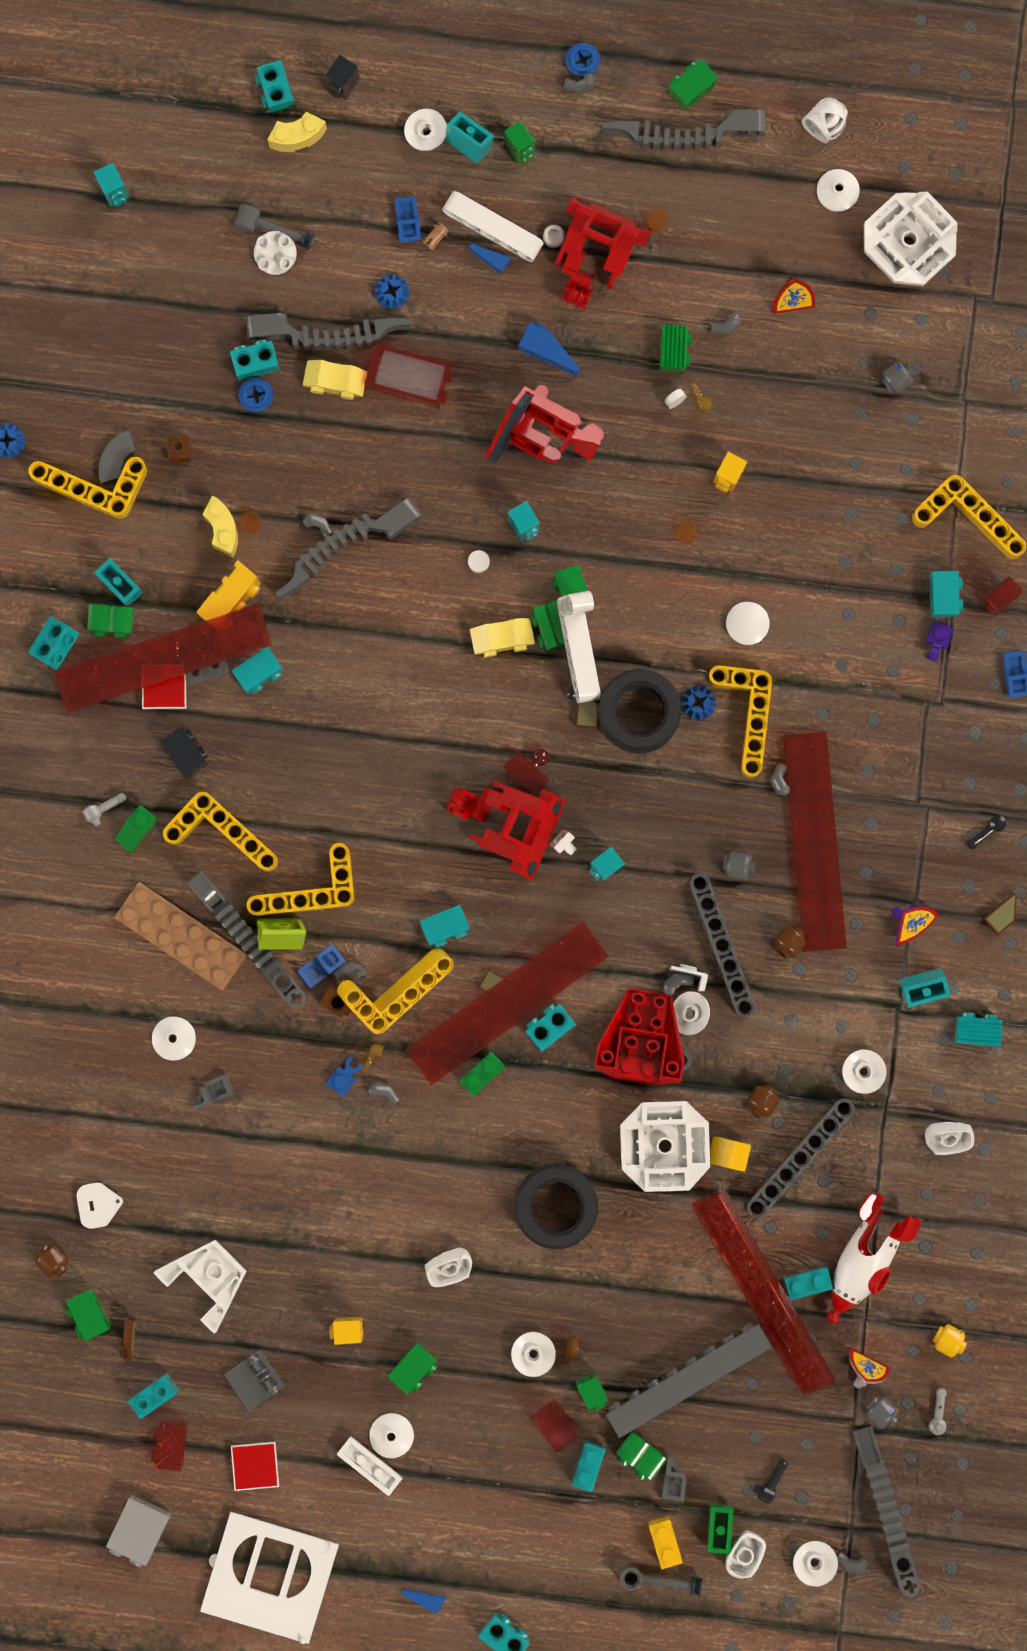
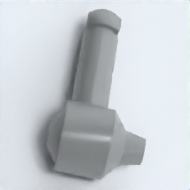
[82,793,126,827]
[928,1388,947,1435]

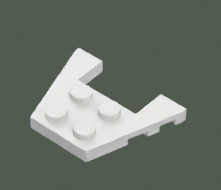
[154,1240,247,1334]

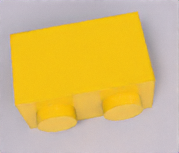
[713,452,747,493]
[329,1317,363,1345]
[648,1516,683,1570]

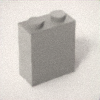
[106,1495,171,1567]

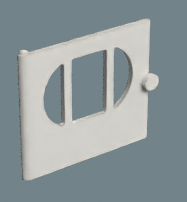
[200,1512,339,1644]

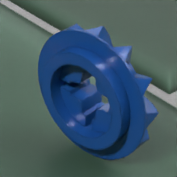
[566,43,600,78]
[375,274,409,309]
[239,378,273,412]
[0,423,25,458]
[681,685,716,720]

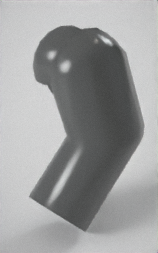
[563,73,595,93]
[711,313,741,335]
[303,512,333,538]
[770,763,790,796]
[333,962,367,980]
[663,974,694,995]
[368,1082,400,1106]
[836,1551,868,1573]

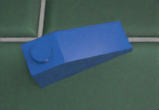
[519,322,580,377]

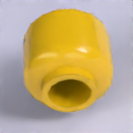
[932,1324,967,1358]

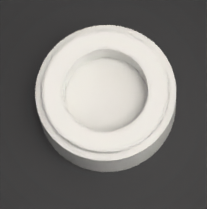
[543,225,565,248]
[665,389,686,409]
[468,550,490,573]

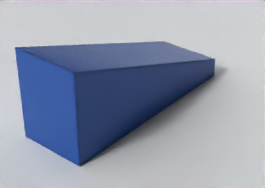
[469,243,511,275]
[401,1588,446,1614]

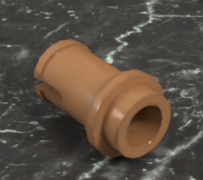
[422,222,449,251]

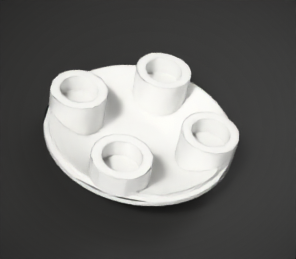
[254,231,297,275]
[726,602,769,645]

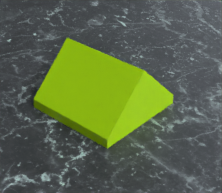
[257,918,306,950]

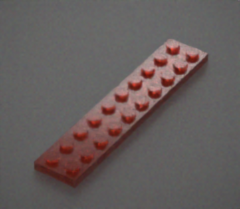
[54,604,272,712]
[783,732,847,952]
[406,921,609,1086]
[692,1187,837,1396]

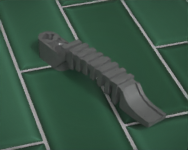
[602,109,766,151]
[246,313,412,350]
[275,498,423,600]
[187,871,306,1009]
[853,1426,920,1597]

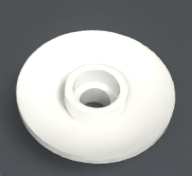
[404,109,447,151]
[817,169,860,212]
[673,991,710,1035]
[152,1017,196,1060]
[842,1050,886,1094]
[511,1332,556,1377]
[369,1413,414,1458]
[793,1541,838,1586]

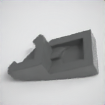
[193,1074,235,1111]
[661,1457,687,1503]

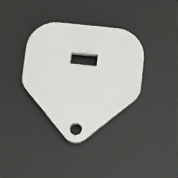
[77,1183,123,1229]

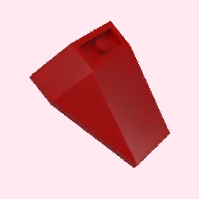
[594,988,684,1085]

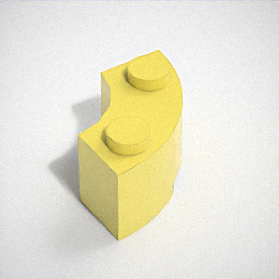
[268,112,327,152]
[303,360,367,400]
[202,496,238,558]
[470,618,535,658]

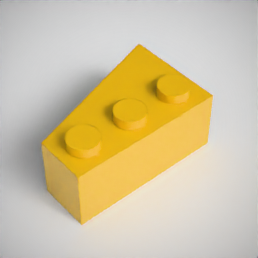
[197,560,261,632]

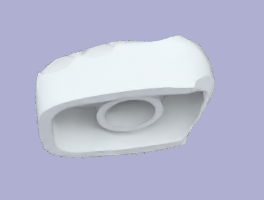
[925,1122,974,1155]
[425,1247,472,1287]
[725,1530,766,1579]

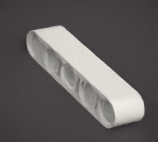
[442,191,544,262]

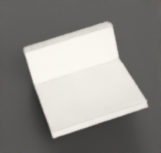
[669,964,708,992]

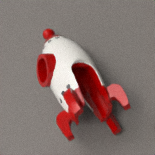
[827,1192,922,1324]

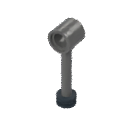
[233,204,315,250]
[618,1564,703,1596]

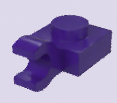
[926,621,954,662]

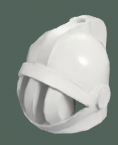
[802,97,848,143]

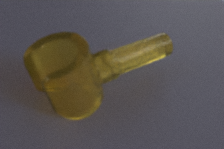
[691,382,712,411]
[362,1044,384,1072]

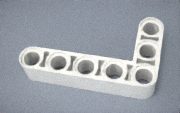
[557,591,600,703]

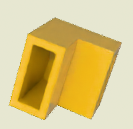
[710,1136,751,1172]

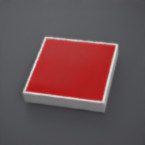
[142,665,187,709]
[231,1441,279,1491]

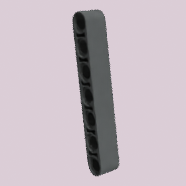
[689,873,755,1017]
[745,1098,854,1218]

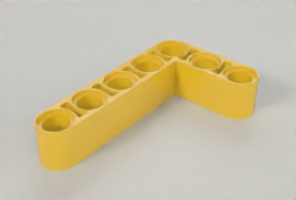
[28,457,147,519]
[912,475,1026,560]
[708,666,772,778]
[163,792,278,872]
[246,843,354,916]
[337,948,454,1034]

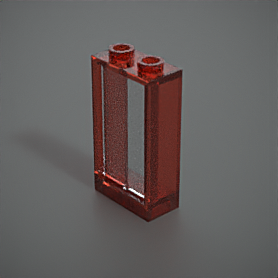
[364,343,454,409]

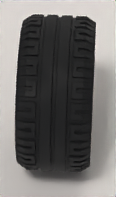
[598,669,682,754]
[514,1164,598,1249]

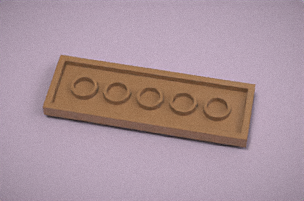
[114,882,248,991]

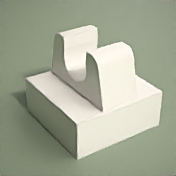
[549,829,577,855]

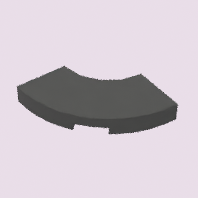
[99,430,136,485]

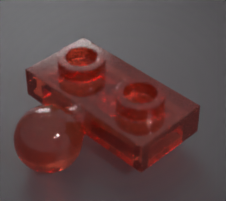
[503,749,550,796]

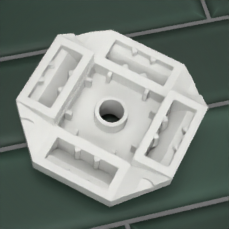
[864,192,957,286]
[620,1101,710,1192]

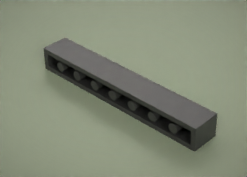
[605,1322,772,1438]

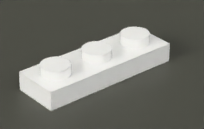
[337,1436,403,1496]

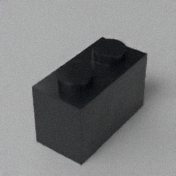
[325,54,360,101]
[160,726,208,779]

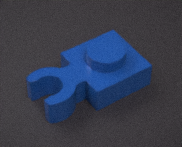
[326,1056,363,1097]

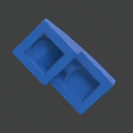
[394,196,421,243]
[1002,650,1027,698]
[296,944,346,990]

